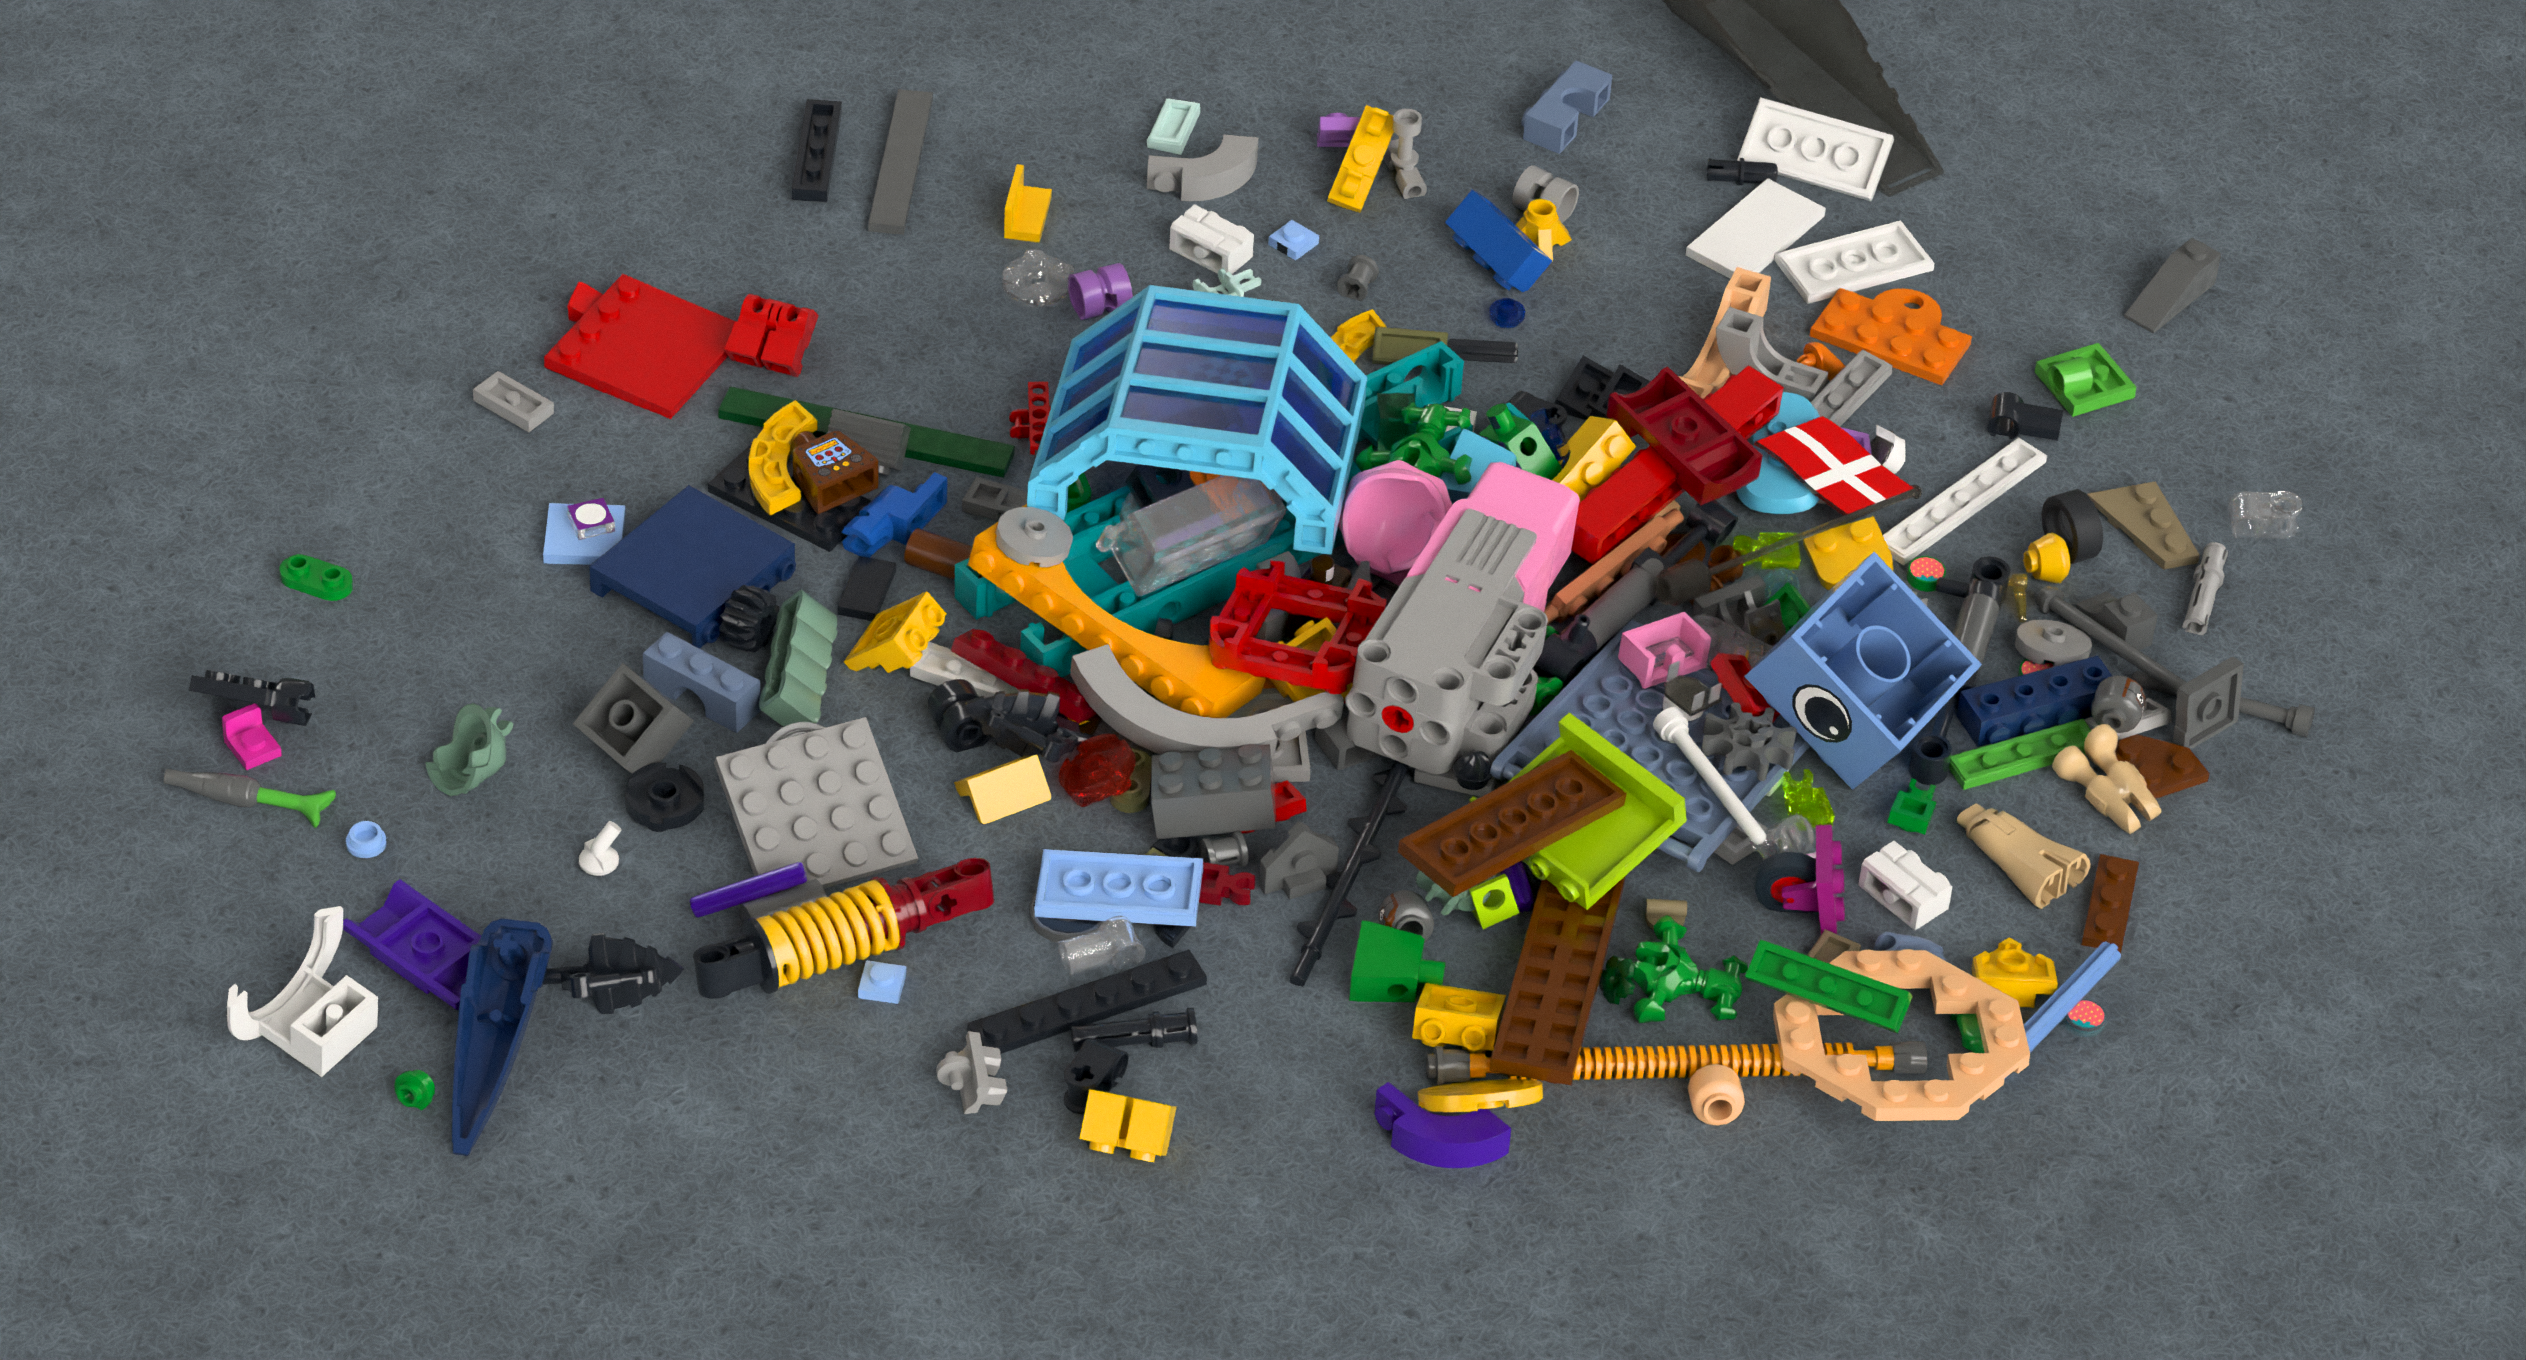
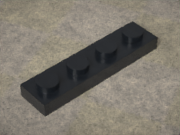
[792,99,842,202]

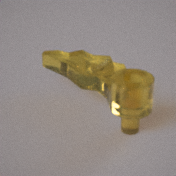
[2008,574,2027,622]

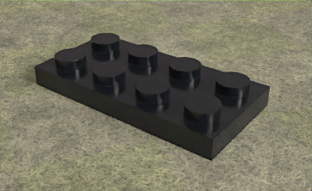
[708,444,871,552]

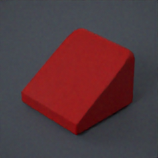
[568,282,603,322]

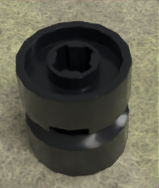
[928,679,991,753]

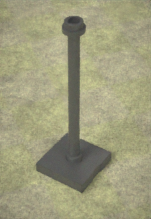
[2036,586,2244,750]

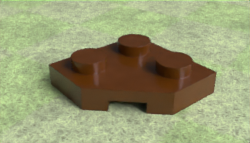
[2115,734,2210,799]

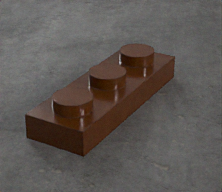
[2081,854,2139,953]

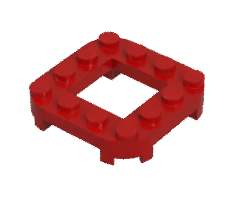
[1209,560,1387,694]

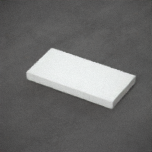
[1737,97,1894,201]
[1686,178,1826,279]
[1774,220,1935,304]

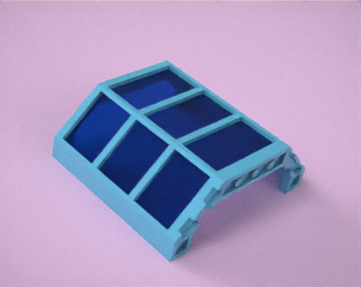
[1027,285,1367,555]

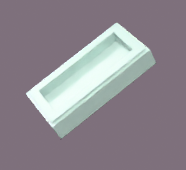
[1147,99,1200,155]

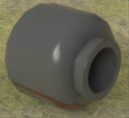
[2091,675,2146,733]
[1378,890,1434,943]

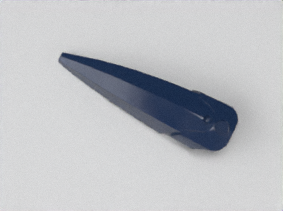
[452,919,553,1156]

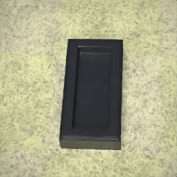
[838,556,896,621]

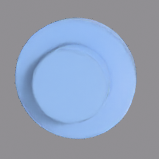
[346,821,387,858]

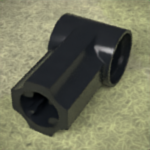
[1987,392,2063,441]

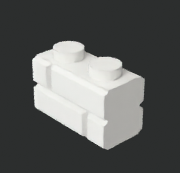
[1169,204,1254,274]
[1858,841,1952,930]

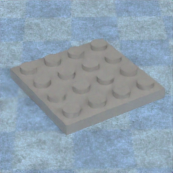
[714,717,918,889]

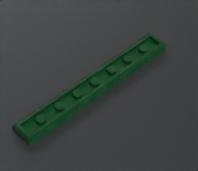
[718,386,1015,478]

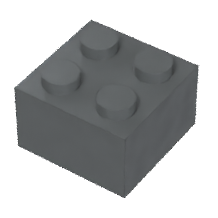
[573,663,694,774]

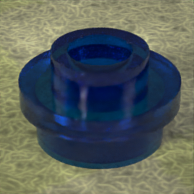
[1489,298,1525,328]

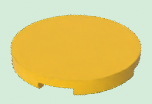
[1418,1079,1543,1112]

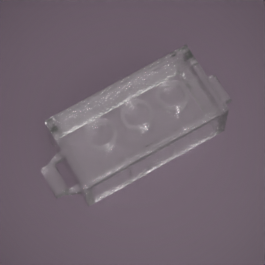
[1096,475,1287,596]

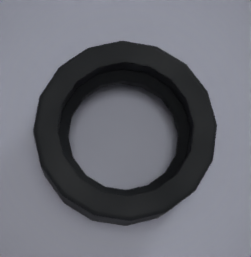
[2041,489,2103,564]

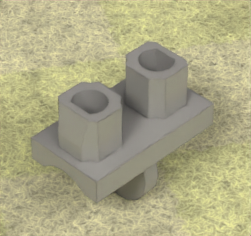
[936,1031,1007,1114]

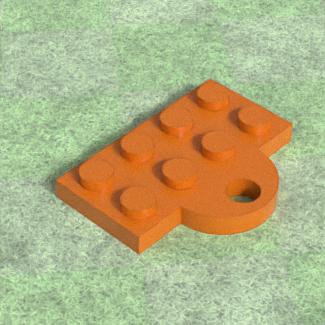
[1810,288,1972,385]

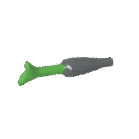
[163,769,336,828]

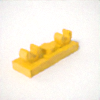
[1327,105,1394,213]

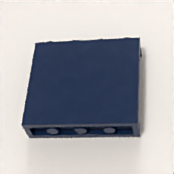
[589,485,796,649]

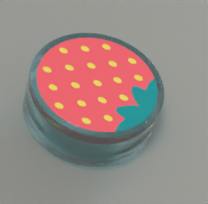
[2064,999,2106,1037]

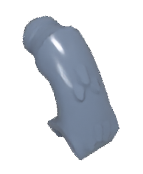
[1874,932,1947,962]

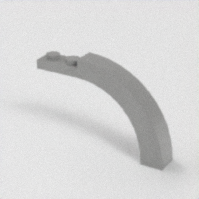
[1071,644,1344,757]

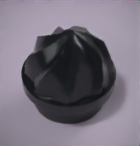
[1454,749,1492,790]

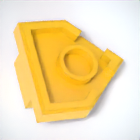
[1971,937,2058,1008]

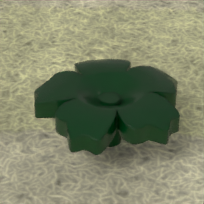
[1600,955,1636,1005]

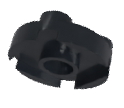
[625,762,704,832]

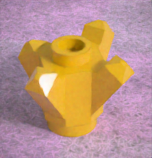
[1516,199,1572,262]

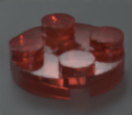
[1059,733,1136,807]

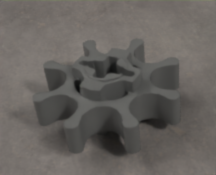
[1701,702,1797,781]

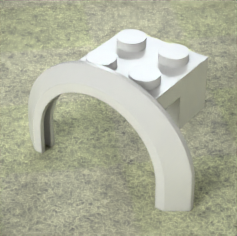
[227,906,378,1077]

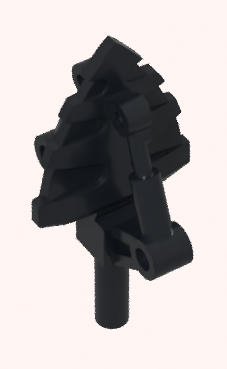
[965,689,1122,762]
[543,933,684,1014]

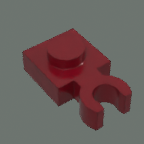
[1199,862,1255,906]

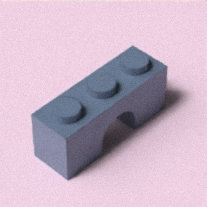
[1521,60,1612,154]
[643,632,761,733]

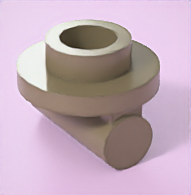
[1645,899,1687,930]

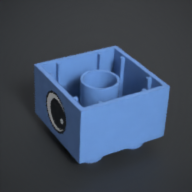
[1744,552,1982,790]

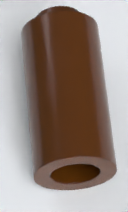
[904,528,983,581]

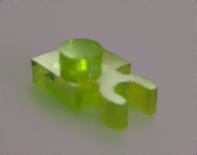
[1732,532,1801,569]
[1782,769,1835,831]

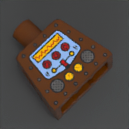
[793,431,878,514]

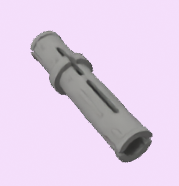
[2182,542,2228,635]

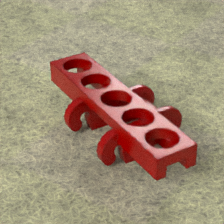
[1009,382,1058,455]

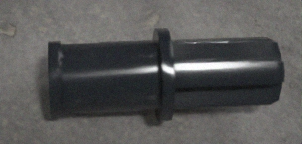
[1707,158,1778,186]

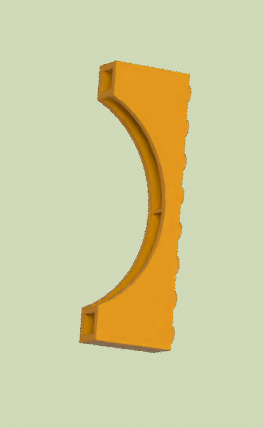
[968,504,1266,718]

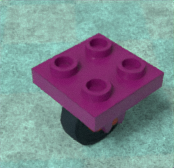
[1754,825,1845,935]

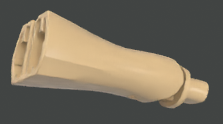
[1957,804,2090,909]

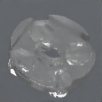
[1002,249,1074,309]

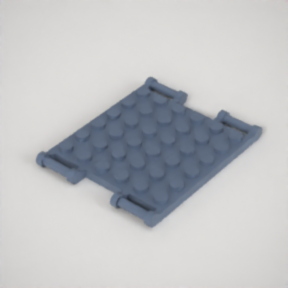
[1490,620,1810,872]

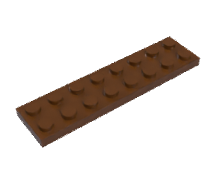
[1490,876,1626,1086]

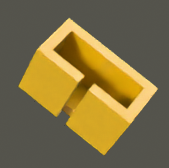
[1079,1089,1176,1162]

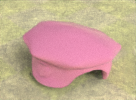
[1338,460,1452,585]

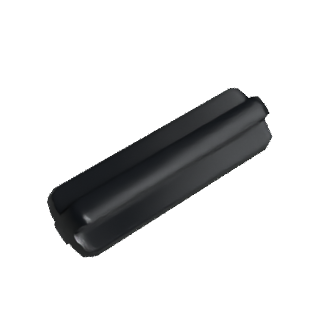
[1447,338,1518,363]

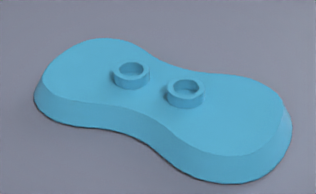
[1736,392,1820,514]

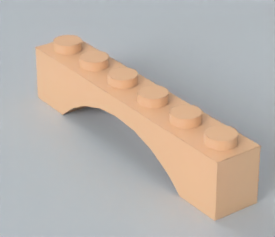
[1679,267,1771,399]

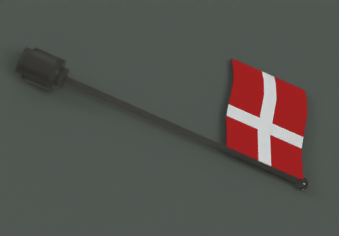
[1653,416,1922,606]

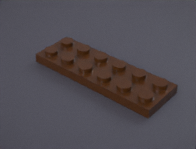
[1397,750,1627,897]

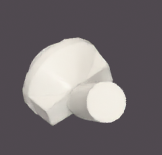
[579,821,622,876]

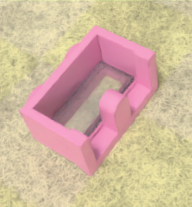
[1618,612,1711,689]

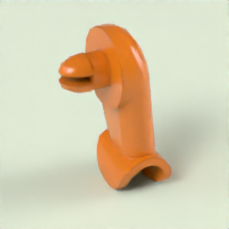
[1796,342,1845,381]

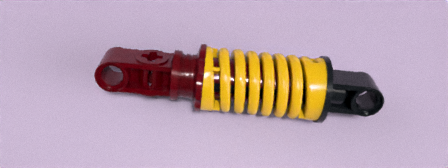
[693,858,995,999]

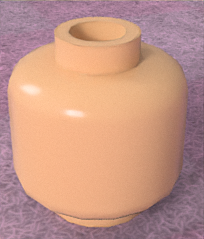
[1688,1064,1745,1126]

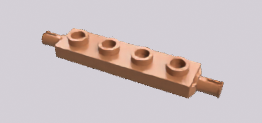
[1544,508,1684,625]

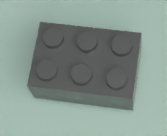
[1151,744,1276,839]

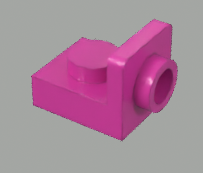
[222,703,282,770]

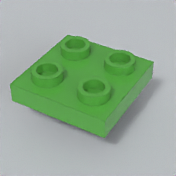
[2035,343,2137,417]

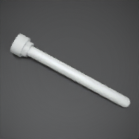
[1653,707,1766,844]

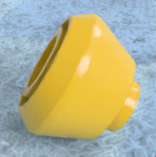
[2023,532,2070,584]

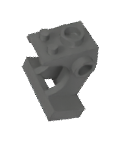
[1692,575,1786,664]

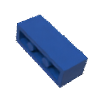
[1445,189,1553,292]

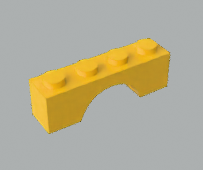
[1552,416,1636,503]

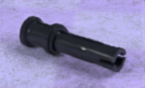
[1071,1007,1198,1052]

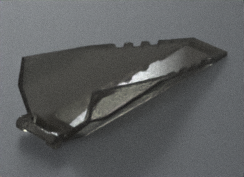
[1662,0,1944,197]

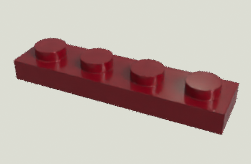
[951,628,1097,724]

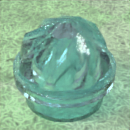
[1763,568,1800,600]

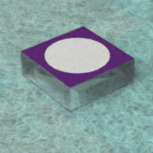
[567,498,615,540]

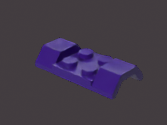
[343,879,481,1010]

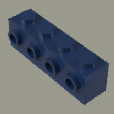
[1956,656,2112,747]

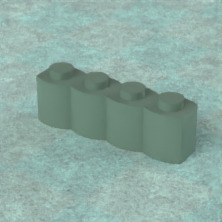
[759,589,838,727]

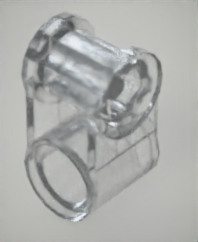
[2227,491,2303,539]

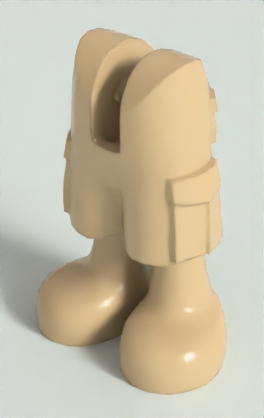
[2052,724,2161,834]

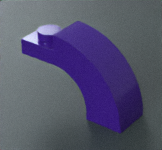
[1374,1082,1511,1168]

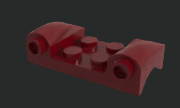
[1606,366,1763,505]

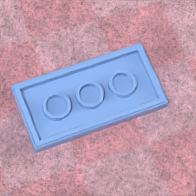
[1034,849,1203,926]

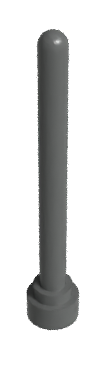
[2131,671,2315,737]

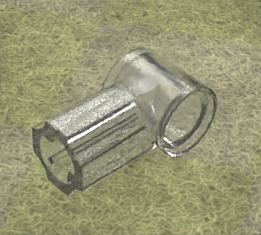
[1058,916,1146,975]

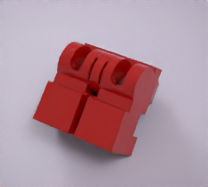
[724,294,819,377]

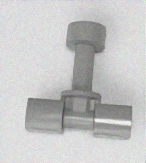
[1383,109,1427,199]

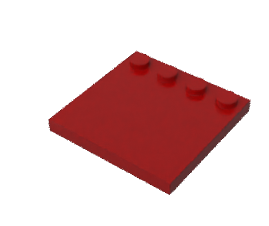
[544,274,735,419]

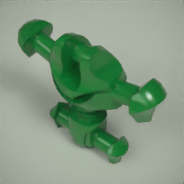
[1356,402,1472,485]
[1633,915,1748,1024]

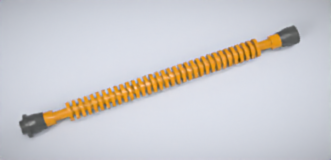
[1426,1041,1927,1086]

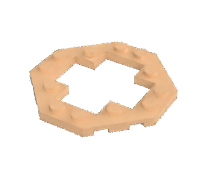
[1773,949,2030,1121]

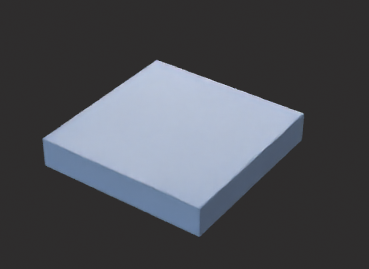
[543,503,626,565]

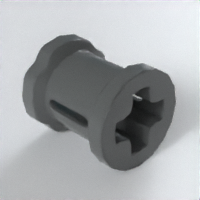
[1337,255,1379,301]
[1199,831,1249,867]

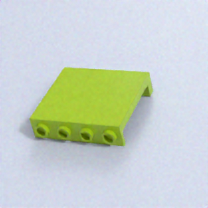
[1469,712,1687,910]

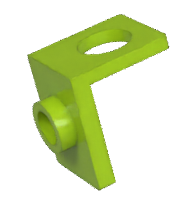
[1469,874,1519,929]

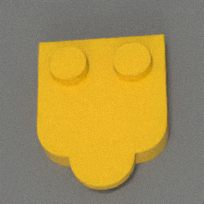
[1802,516,1893,590]

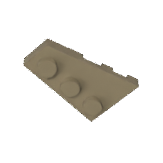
[2087,481,2200,570]

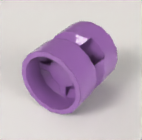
[1068,263,1133,320]

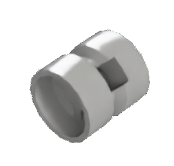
[1512,165,1579,223]

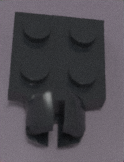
[189,670,315,726]

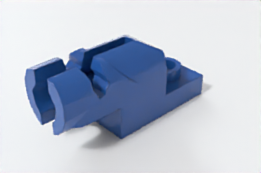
[842,472,947,558]

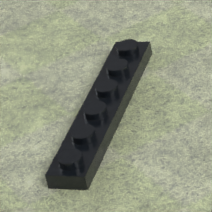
[967,949,1207,1054]

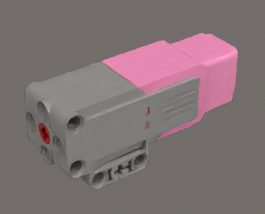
[1345,462,1580,774]

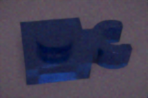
[1530,407,1565,461]

